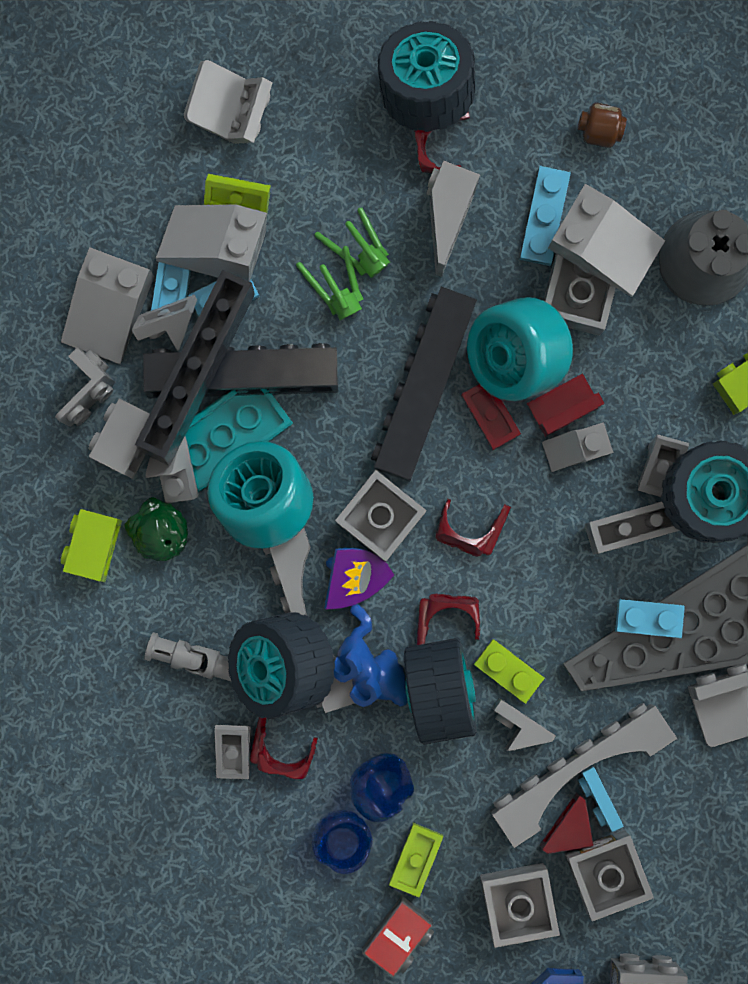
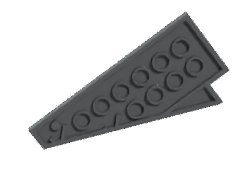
[562,544,748,691]

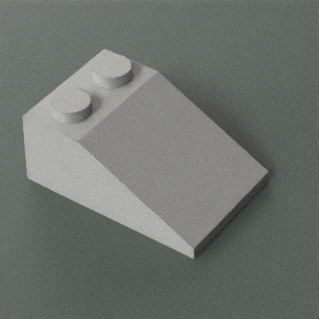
[427,161,480,277]
[548,184,665,297]
[156,205,267,282]
[61,247,154,364]

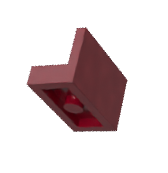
[527,373,605,437]

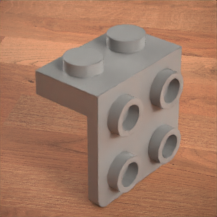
[184,60,273,144]
[55,347,116,427]
[688,664,748,747]

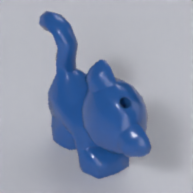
[334,604,408,707]

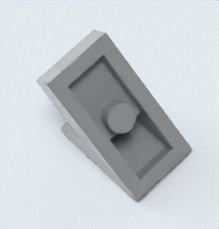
[132,295,197,351]
[542,422,613,472]
[638,434,689,497]
[146,436,199,503]
[492,698,556,751]
[215,725,251,779]

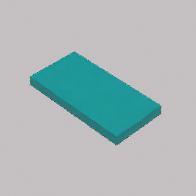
[185,389,293,493]

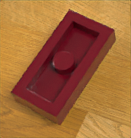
[461,384,521,451]

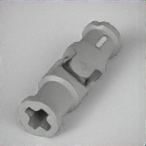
[145,632,231,681]

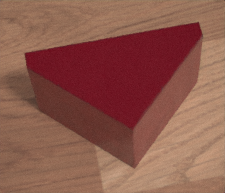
[539,792,593,854]

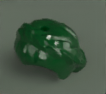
[124,497,188,561]

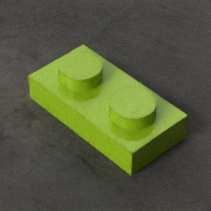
[204,174,271,213]
[474,639,545,704]
[389,823,444,897]

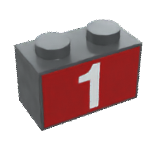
[362,895,434,978]

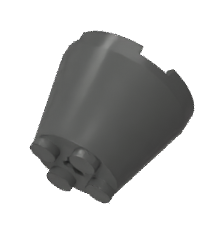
[659,210,748,306]

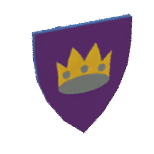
[324,548,394,610]

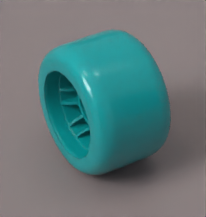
[467,297,573,401]
[207,441,314,549]

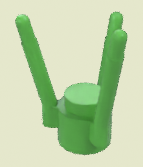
[315,207,390,278]
[296,246,363,320]

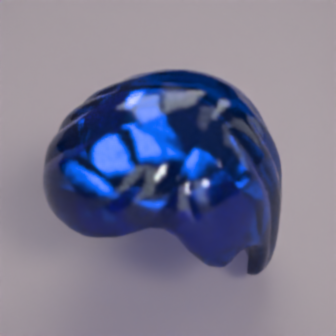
[350,753,414,823]
[311,809,373,874]

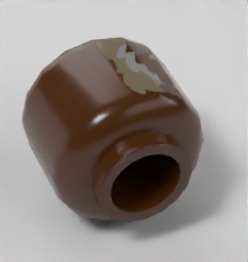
[578,102,627,148]

